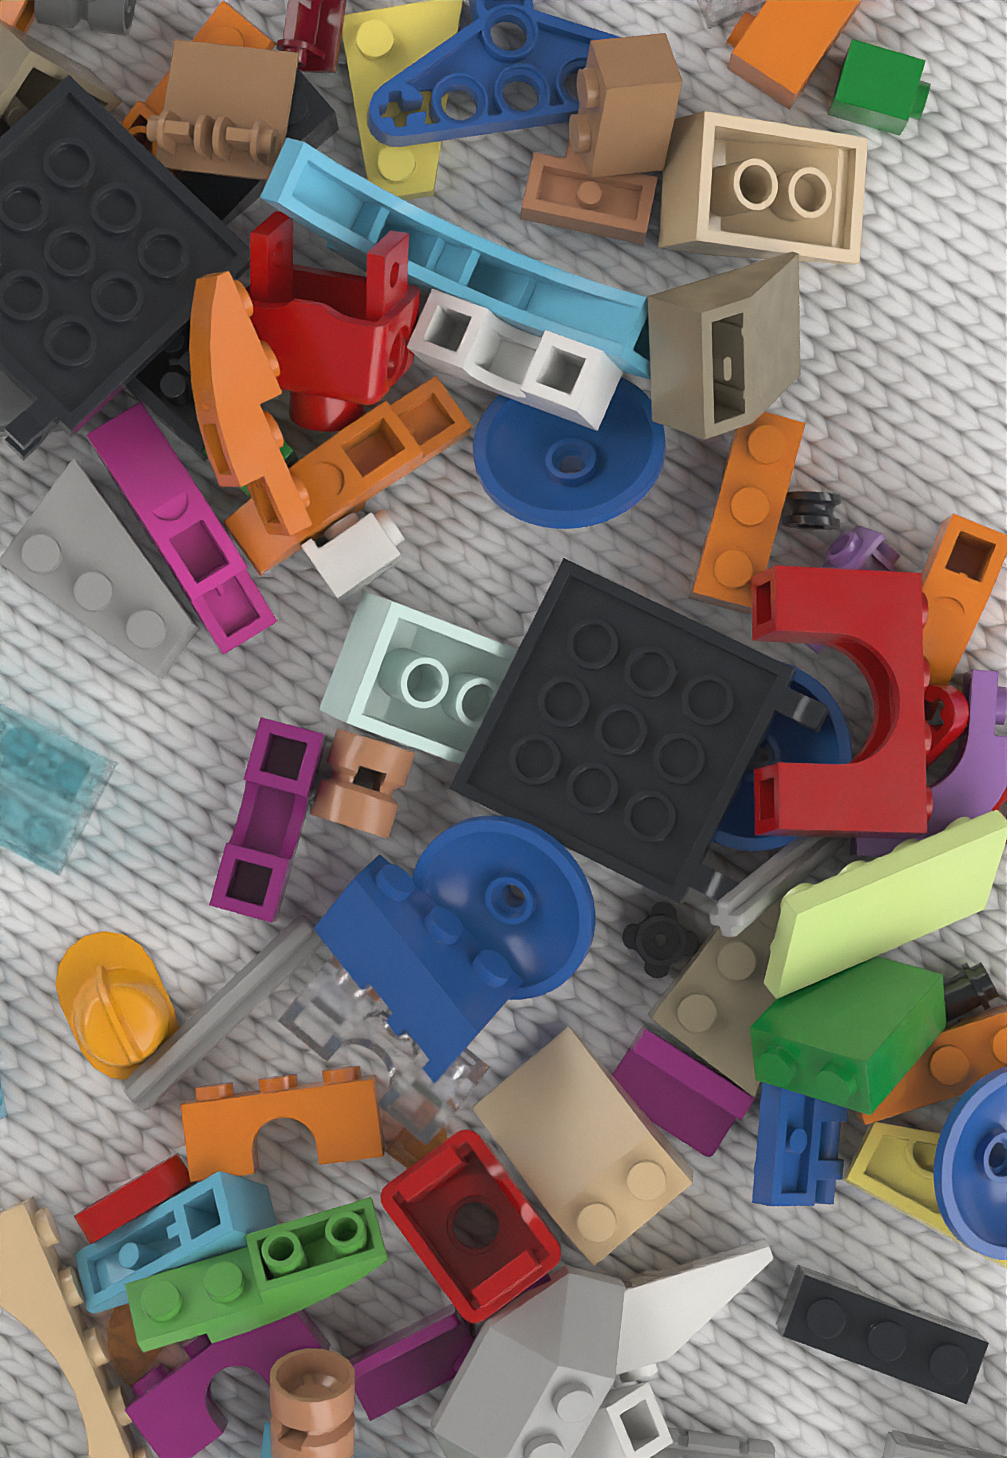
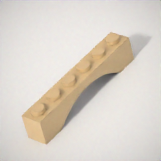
[0,1196,154,1458]

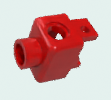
[246,211,421,432]
[380,1129,561,1323]

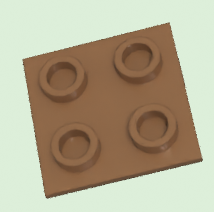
[147,40,299,181]

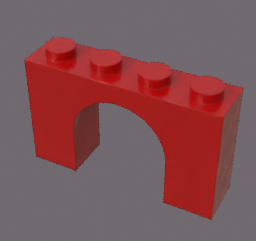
[751,565,933,839]

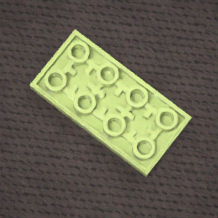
[764,810,1007,999]

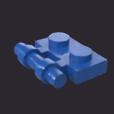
[752,1082,849,1206]

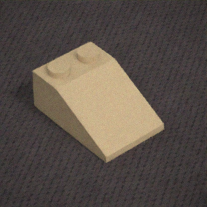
[658,111,868,265]
[472,1025,693,1267]

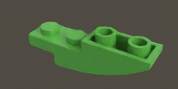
[125,1197,388,1352]

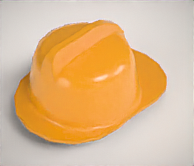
[55,931,179,1080]

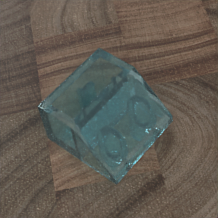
[0,702,119,875]

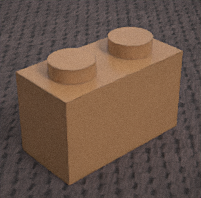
[569,33,683,178]

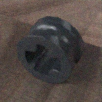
[782,491,841,530]

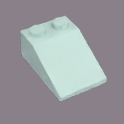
[319,591,518,764]

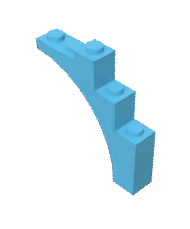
[260,138,651,380]

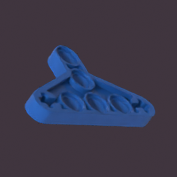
[367,0,620,147]

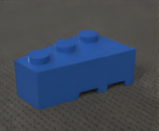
[313,854,524,1084]

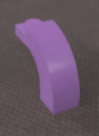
[850,670,1007,857]

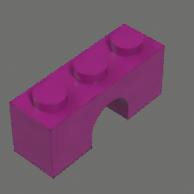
[209,717,327,923]
[124,1309,331,1458]

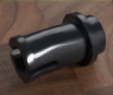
[943,962,999,1023]

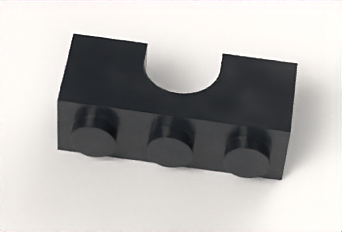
[776,1265,989,1404]

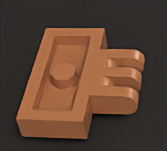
[520,137,658,245]

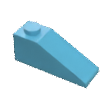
[75,1171,277,1314]

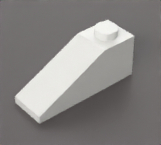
[616,1239,774,1382]

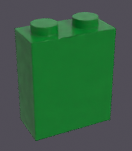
[750,956,946,1115]

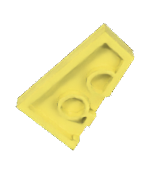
[342,0,464,201]
[842,1122,1007,1269]

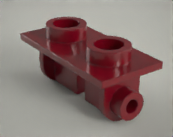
[276,0,347,73]

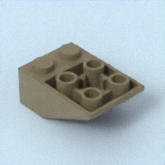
[648,252,801,440]

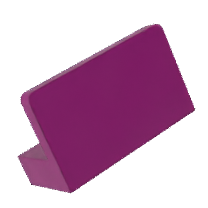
[612,1026,755,1157]
[346,1304,474,1421]

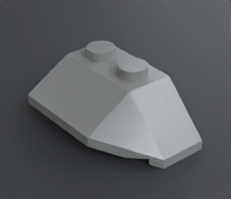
[430,1265,625,1458]

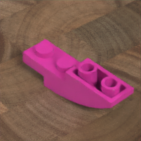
[85,402,278,655]

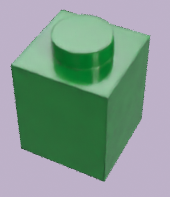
[828,39,931,136]

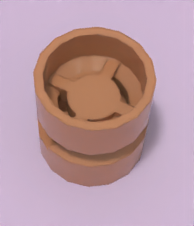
[310,729,415,839]
[270,1348,355,1458]

